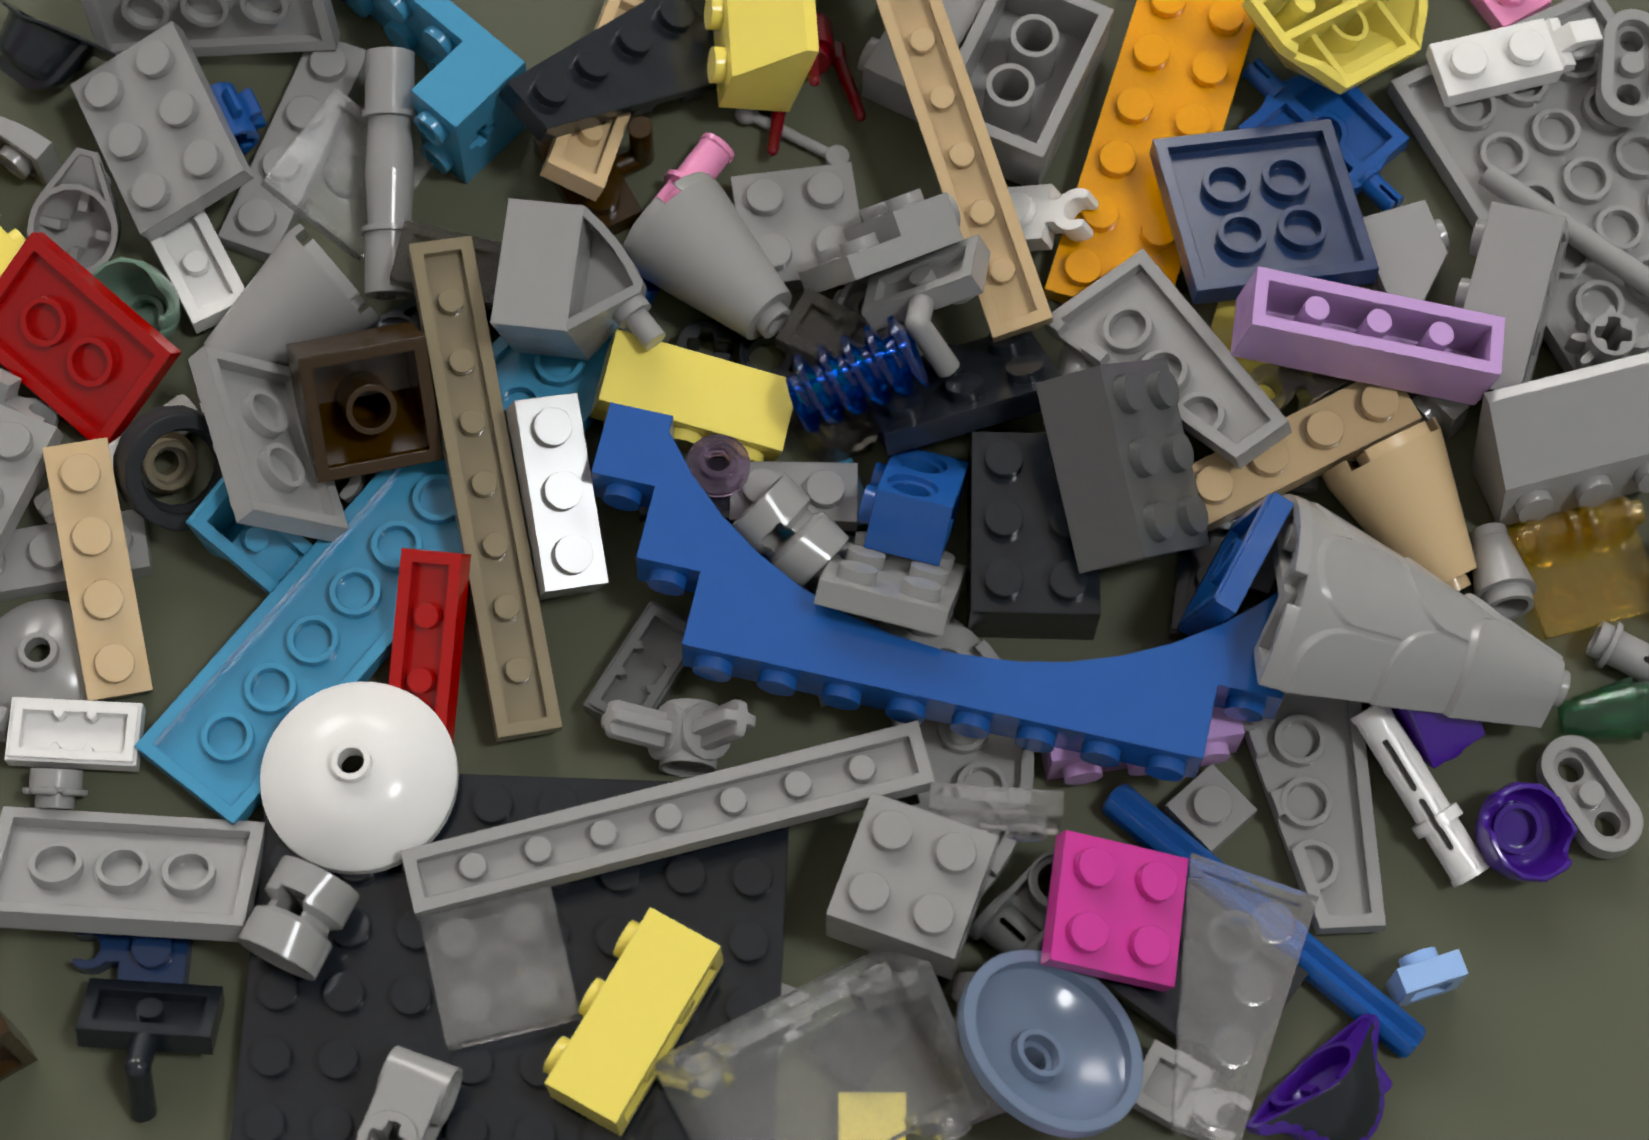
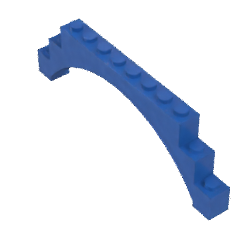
[591,402,1284,781]

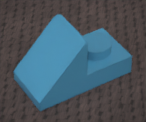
[185,477,313,595]

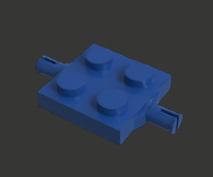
[1237,58,1410,212]

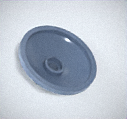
[957,950,1144,1138]

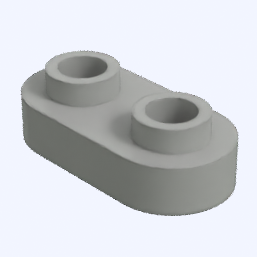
[1596,9,1649,128]
[1536,735,1644,859]

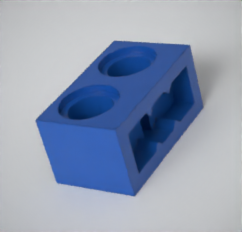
[858,448,970,566]

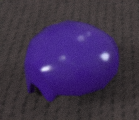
[1475,782,1577,883]

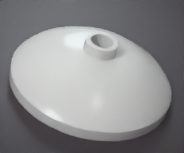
[260,682,459,875]

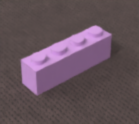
[1230,266,1505,405]

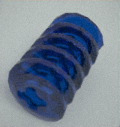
[786,315,930,434]

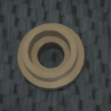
[142,432,198,494]

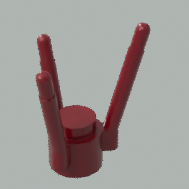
[767,12,866,156]

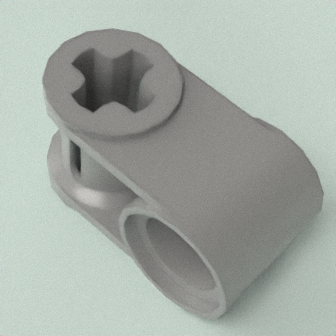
[356,1046,463,1140]

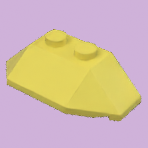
[1242,0,1428,95]

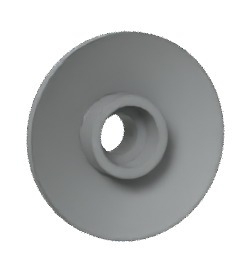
[0,599,87,714]

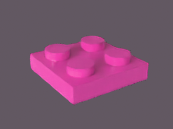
[1040,830,1189,992]

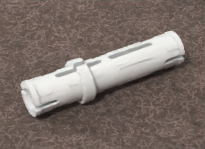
[1350,705,1490,888]

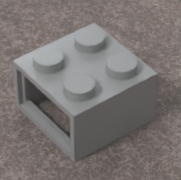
[826,792,999,980]

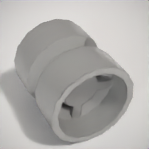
[732,473,849,587]
[237,855,360,981]

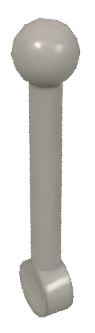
[735,109,850,165]

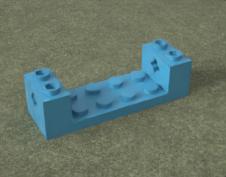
[344,0,526,184]

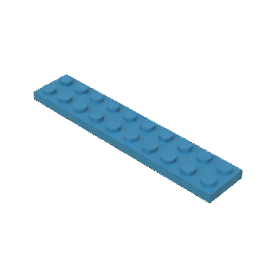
[135,332,615,825]

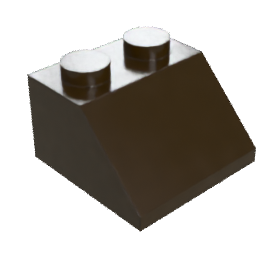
[286,322,444,483]

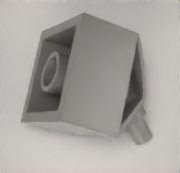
[490,198,666,360]

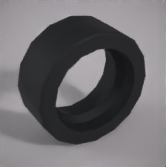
[113,405,223,531]

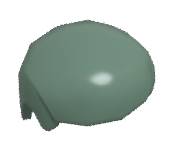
[92,257,181,340]

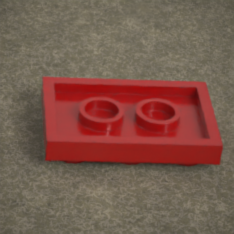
[0,232,182,444]

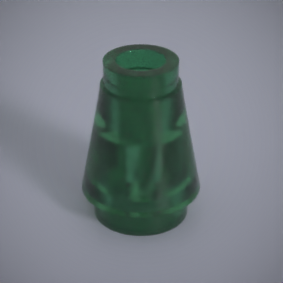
[1557,677,1649,740]

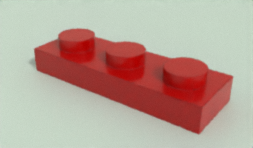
[388,548,471,743]

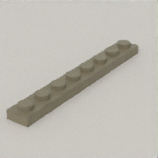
[408,235,562,742]

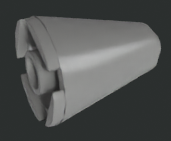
[623,171,792,340]
[203,223,380,366]

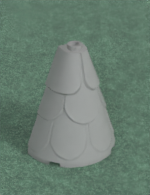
[1250,494,1571,728]

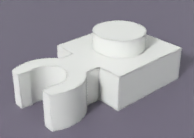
[1007,184,1099,251]

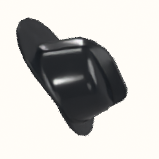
[0,0,117,91]

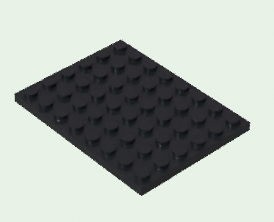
[231,770,789,1140]

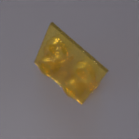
[1506,496,1649,640]

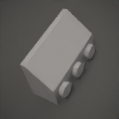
[1471,352,1649,526]

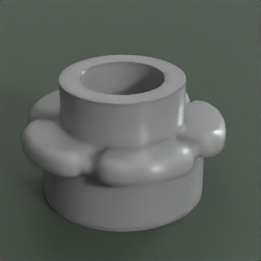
[22,768,88,810]

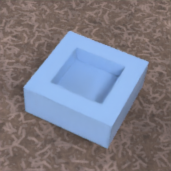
[1385,947,1469,1007]

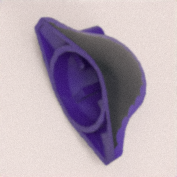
[1244,1013,1393,1140]

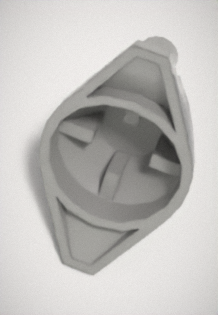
[27,148,122,274]

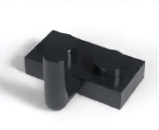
[76,978,225,1122]

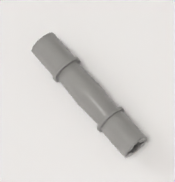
[361,47,418,300]

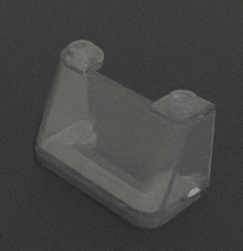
[654,950,990,1140]

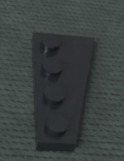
[499,0,717,142]

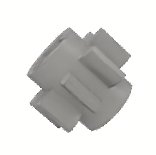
[1564,305,1649,370]

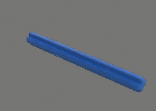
[1102,783,1426,1058]

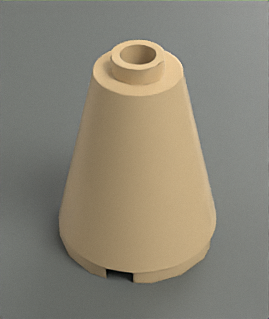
[1321,417,1477,591]

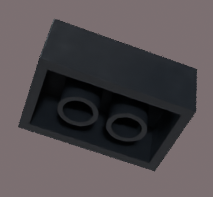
[966,431,1101,640]

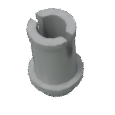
[1585,620,1649,687]

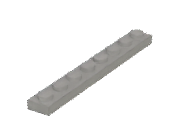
[401,720,935,920]

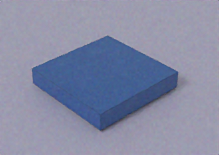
[1178,492,1294,636]

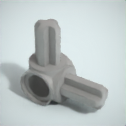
[601,698,756,778]

